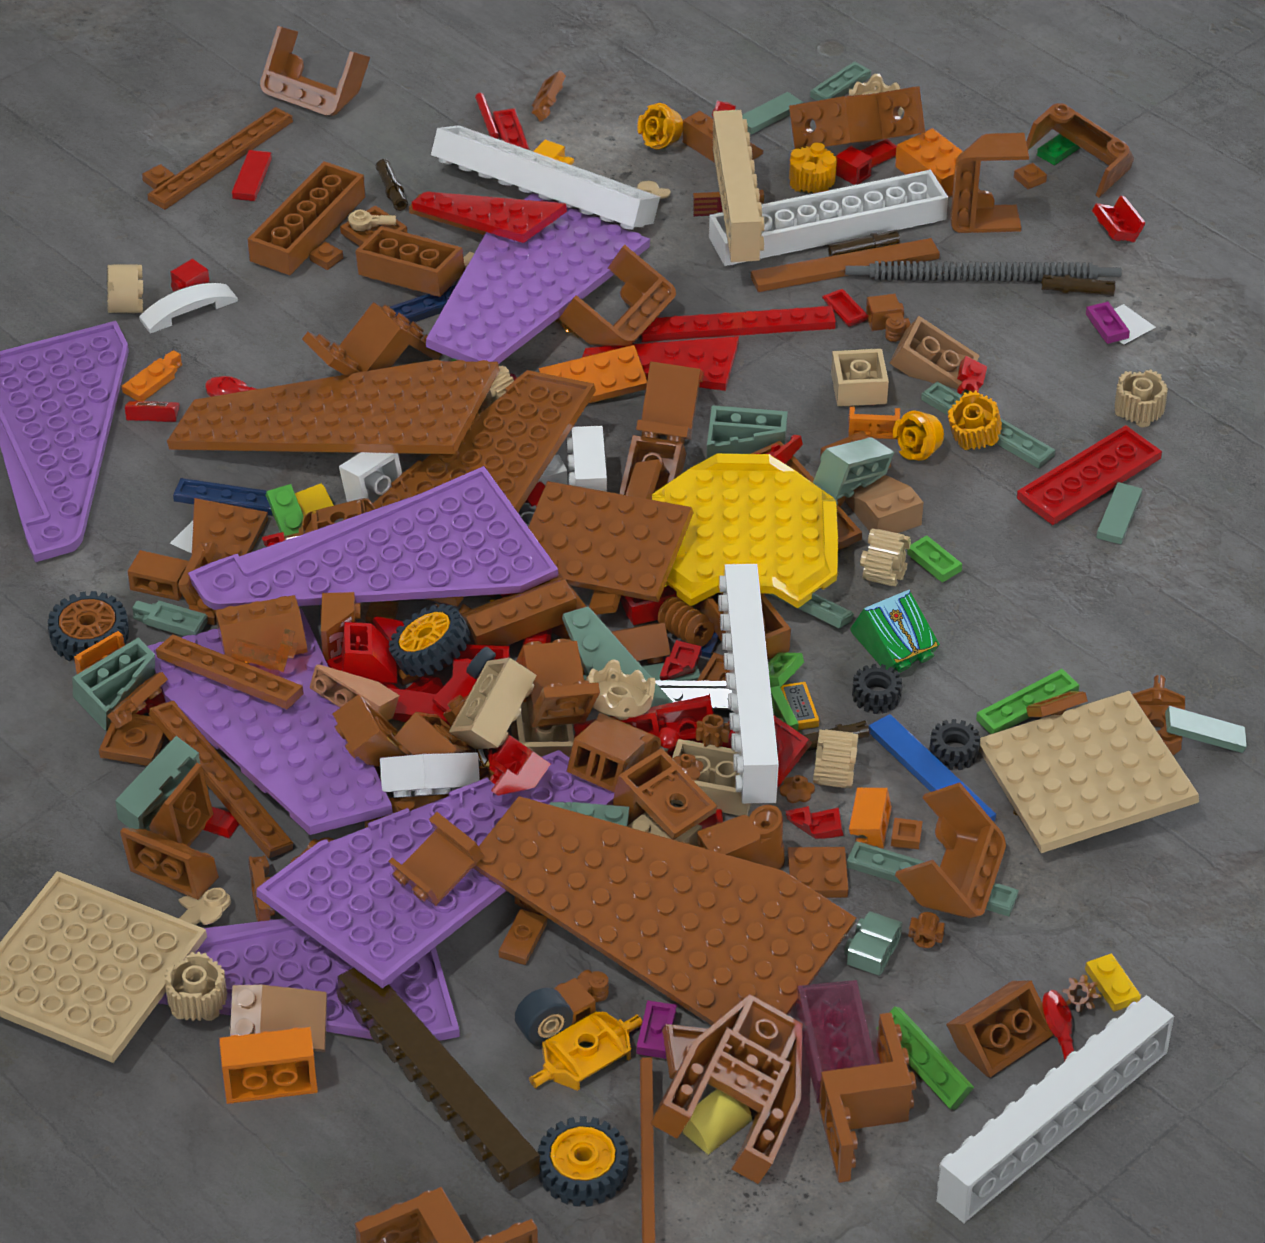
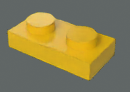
[1085,953,1141,1012]

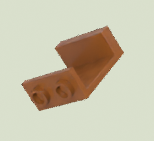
[388,812,484,906]

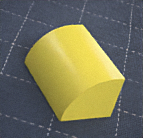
[683,1089,752,1155]

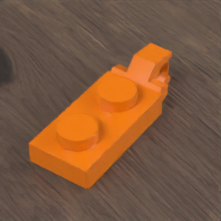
[122,350,182,401]

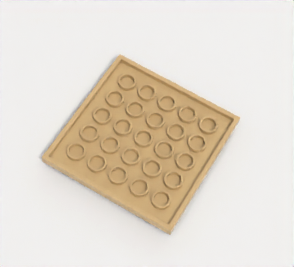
[979,691,1199,853]
[0,871,207,1063]

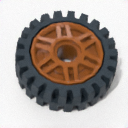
[48,591,129,662]

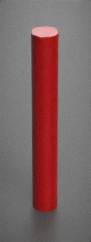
[475,93,499,139]

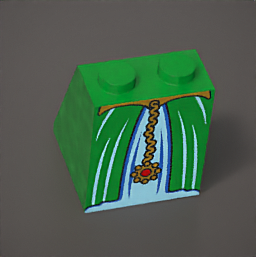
[850,590,940,673]

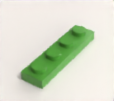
[976,669,1079,734]
[876,1006,974,1110]

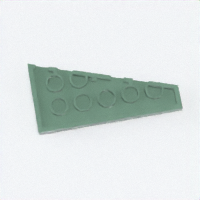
[562,606,673,716]

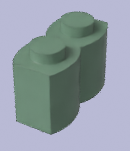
[844,911,902,976]

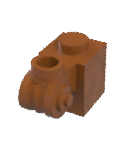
[866,294,910,342]
[555,969,609,1026]

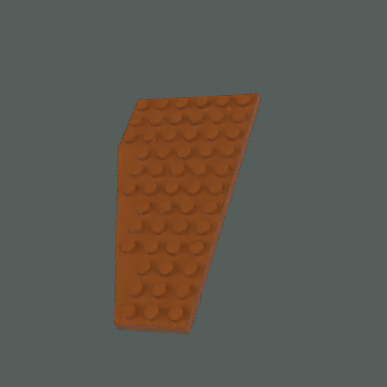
[167,360,500,454]
[373,370,596,607]
[473,796,856,1025]

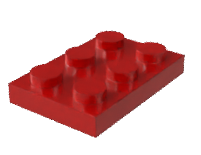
[721,715,812,787]

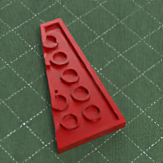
[412,192,567,243]
[582,336,739,391]

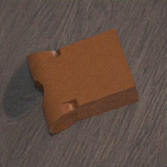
[566,712,661,793]
[697,805,785,869]

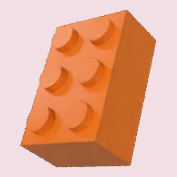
[895,128,963,198]
[219,1027,318,1104]

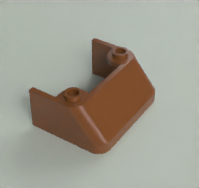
[260,26,370,116]
[1026,103,1134,198]
[950,133,1029,233]
[559,244,676,346]
[895,782,1006,918]

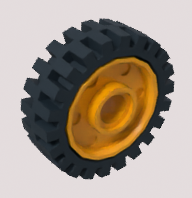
[389,604,471,677]
[538,1116,629,1207]

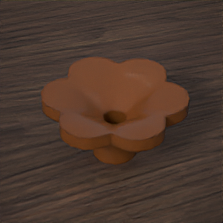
[673,754,704,781]
[780,775,815,803]

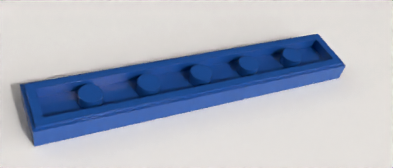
[868,714,996,822]

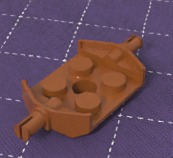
[284,498,378,541]
[1132,675,1185,755]

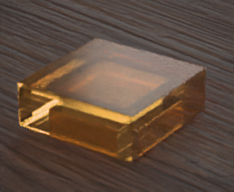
[365,601,399,624]

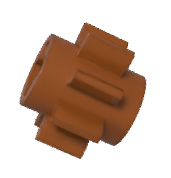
[696,714,730,748]
[908,912,945,948]
[1062,975,1102,1012]

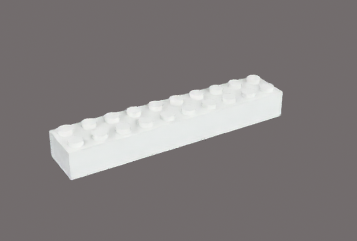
[431,126,660,230]
[709,170,948,266]
[718,564,779,804]
[937,995,1174,1223]

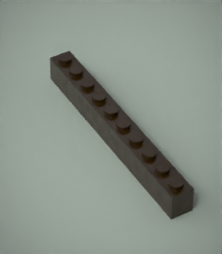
[336,967,540,1191]

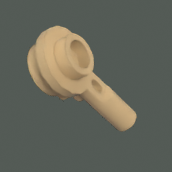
[348,209,396,231]

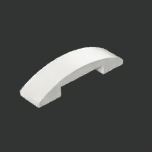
[139,283,238,333]

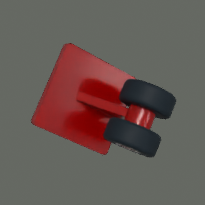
[432,647,496,712]

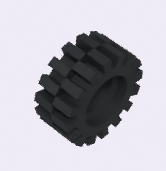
[852,664,902,714]
[929,719,981,770]

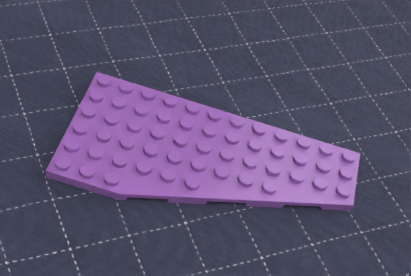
[426,193,650,364]
[147,608,393,835]
[256,750,614,988]

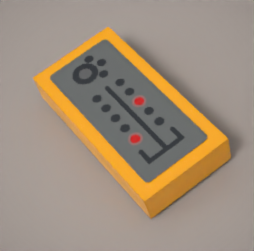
[780,682,819,730]

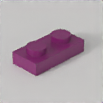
[1086,301,1130,344]
[636,1000,677,1059]

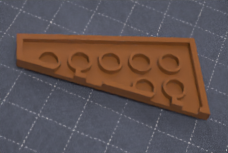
[189,498,268,626]

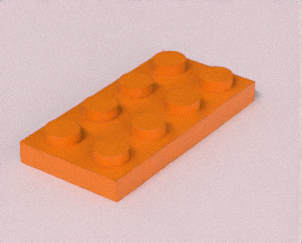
[539,345,647,403]

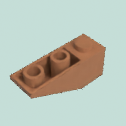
[309,664,399,721]

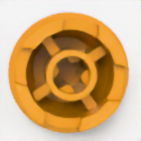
[637,103,683,149]
[893,411,944,461]

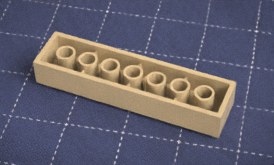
[713,110,765,262]

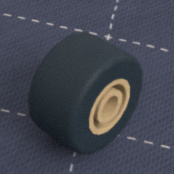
[515,988,573,1046]

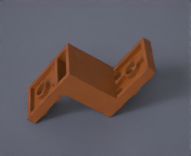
[789,86,926,149]
[302,302,442,376]
[636,361,704,444]
[516,639,600,728]
[613,748,718,840]
[819,1013,916,1183]
[355,1187,538,1243]

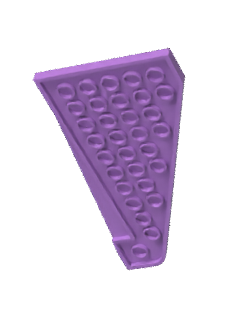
[0,321,129,562]
[188,466,559,610]
[158,918,460,1041]

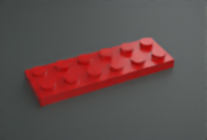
[1017,425,1162,525]

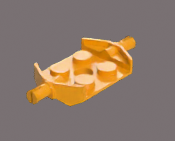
[529,1012,642,1091]

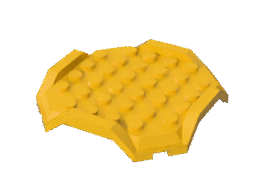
[652,453,838,608]

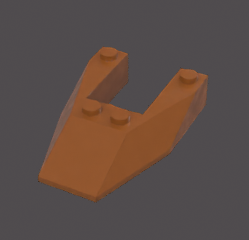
[650,994,802,1184]

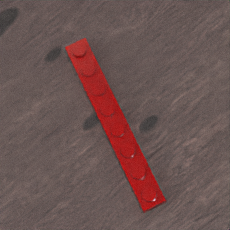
[641,306,836,342]

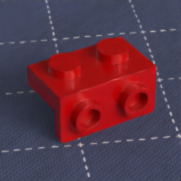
[1092,196,1145,242]

